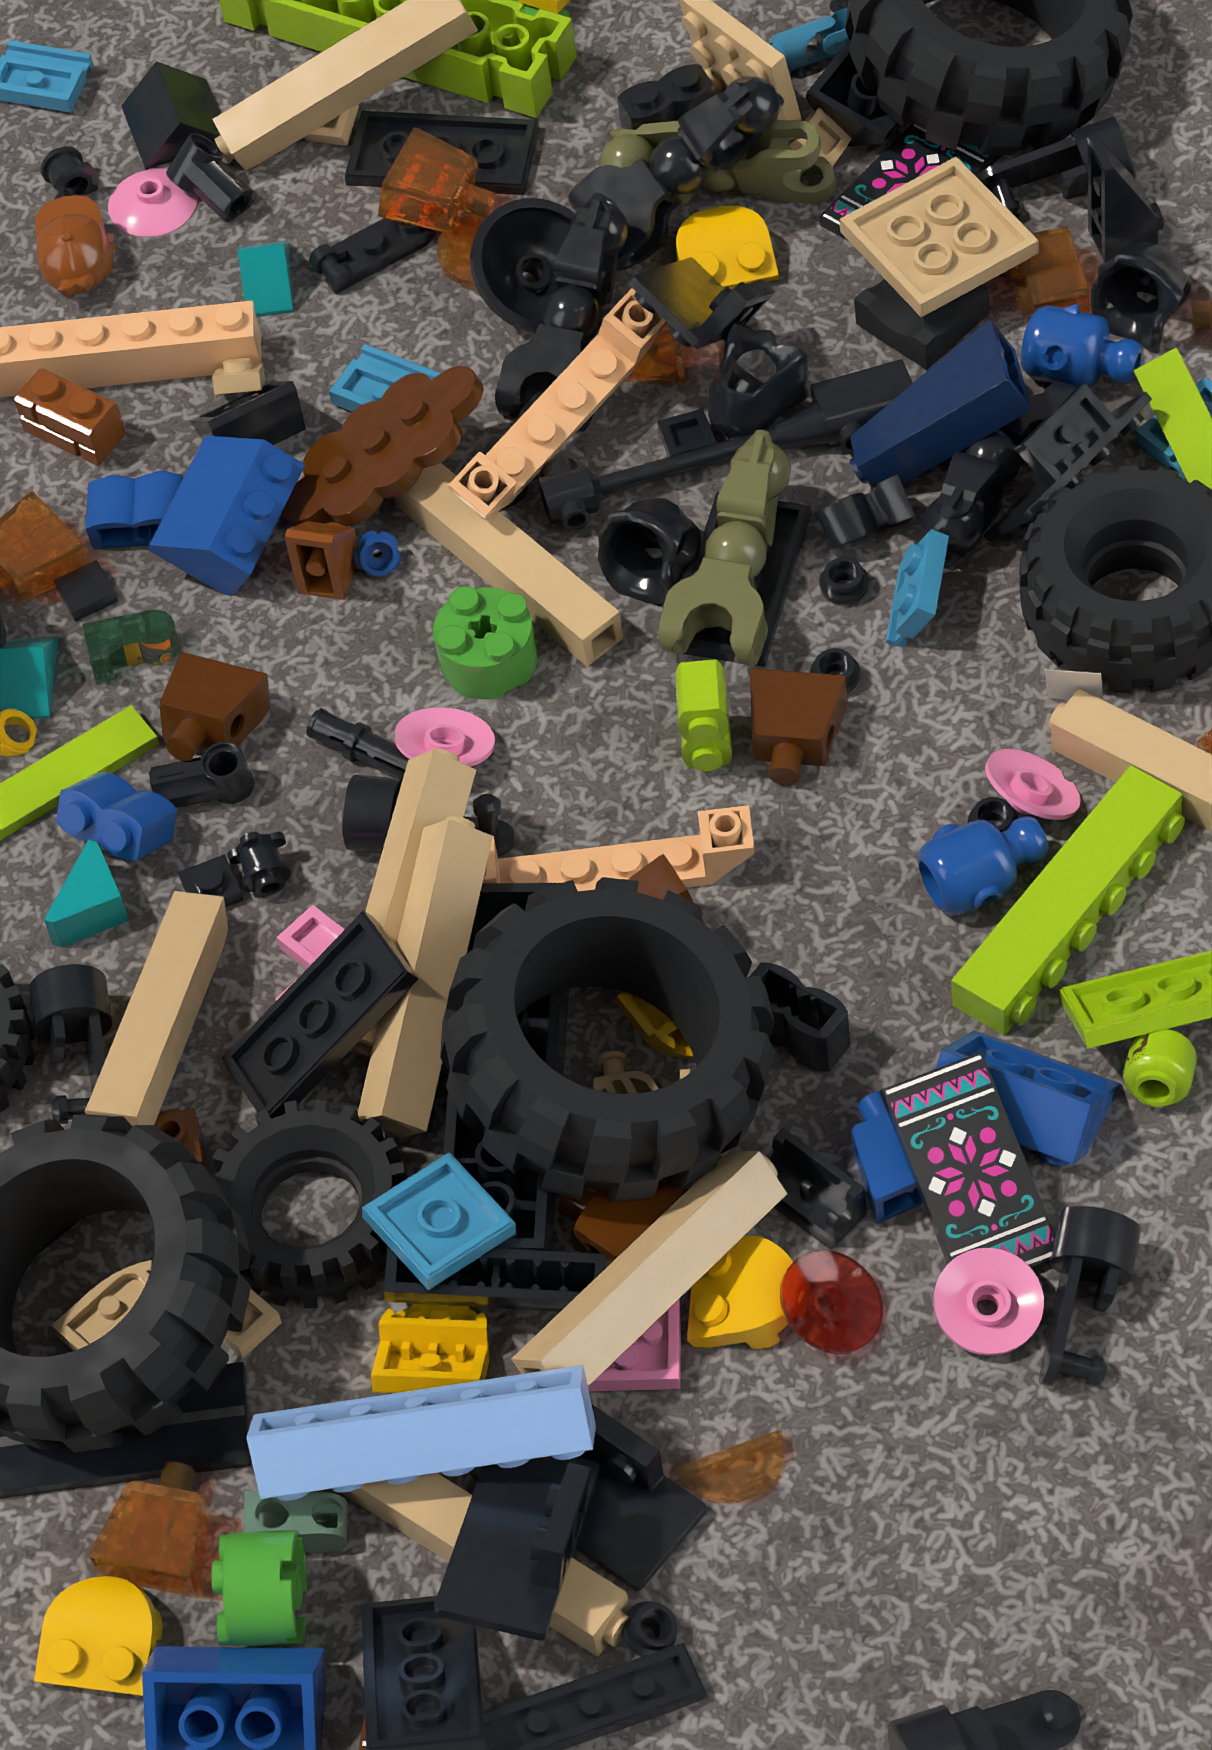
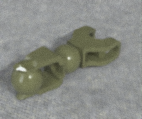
[600,120,837,205]
[658,430,791,666]

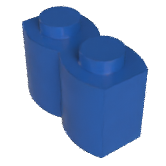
[86,471,183,549]
[56,772,178,860]

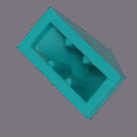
[237,240,293,317]
[0,637,59,719]
[44,839,129,947]

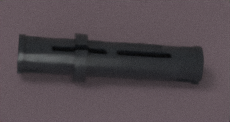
[306,708,409,779]

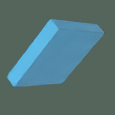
[362,1152,516,1290]

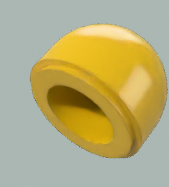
[0,709,37,757]

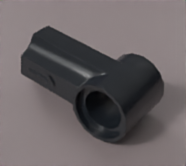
[166,133,254,222]
[149,742,255,808]

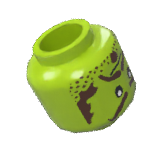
[1123,1029,1197,1107]

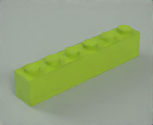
[951,765,1185,1036]

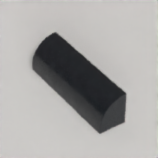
[384,1247,607,1311]

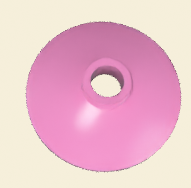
[108,169,198,237]
[394,707,495,767]
[985,749,1081,820]
[933,1248,1044,1356]

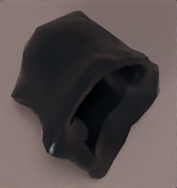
[1091,242,1192,353]
[708,323,809,439]
[597,498,702,604]

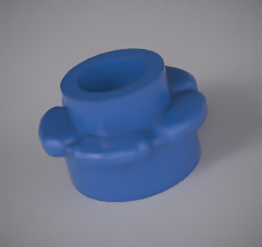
[353,531,401,577]

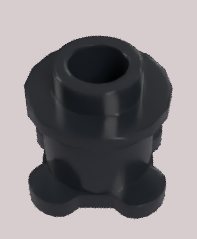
[40,146,98,199]
[227,831,291,896]

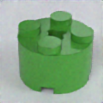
[433,586,538,699]
[212,1530,307,1647]

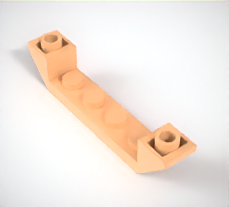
[448,288,668,519]
[482,805,755,891]

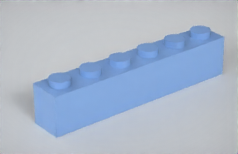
[247,1365,596,1501]

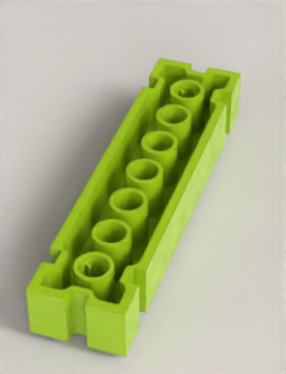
[219,0,577,118]

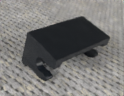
[769,1128,867,1250]

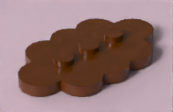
[281,366,484,527]

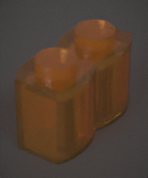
[1007,226,1090,318]

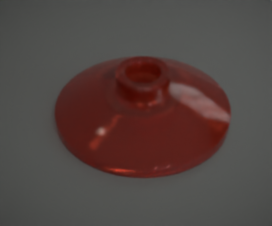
[780,1250,883,1354]

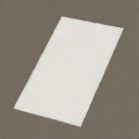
[1044,669,1104,700]

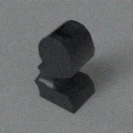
[814,474,915,550]

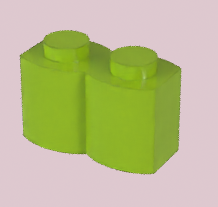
[675,659,732,772]

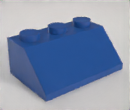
[147,436,305,596]
[936,1030,1121,1166]
[142,1646,326,1750]

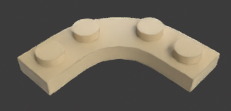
[51,1260,282,1359]

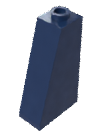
[850,320,1032,488]

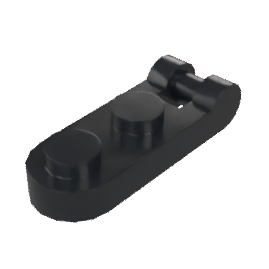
[309,207,435,294]

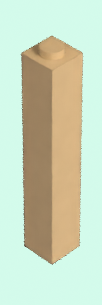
[212,0,478,170]
[394,463,624,667]
[1048,688,1212,831]
[349,749,476,1059]
[358,816,493,1138]
[85,891,228,1126]
[511,1151,787,1386]
[341,1473,630,1657]

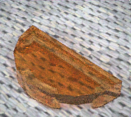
[436,214,483,290]
[677,1429,785,1505]

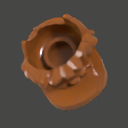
[35,195,117,298]

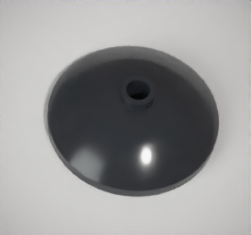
[470,198,575,333]

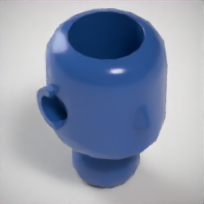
[1021,304,1143,388]
[917,816,1049,916]

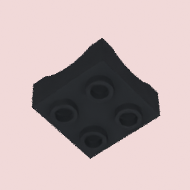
[854,279,990,370]

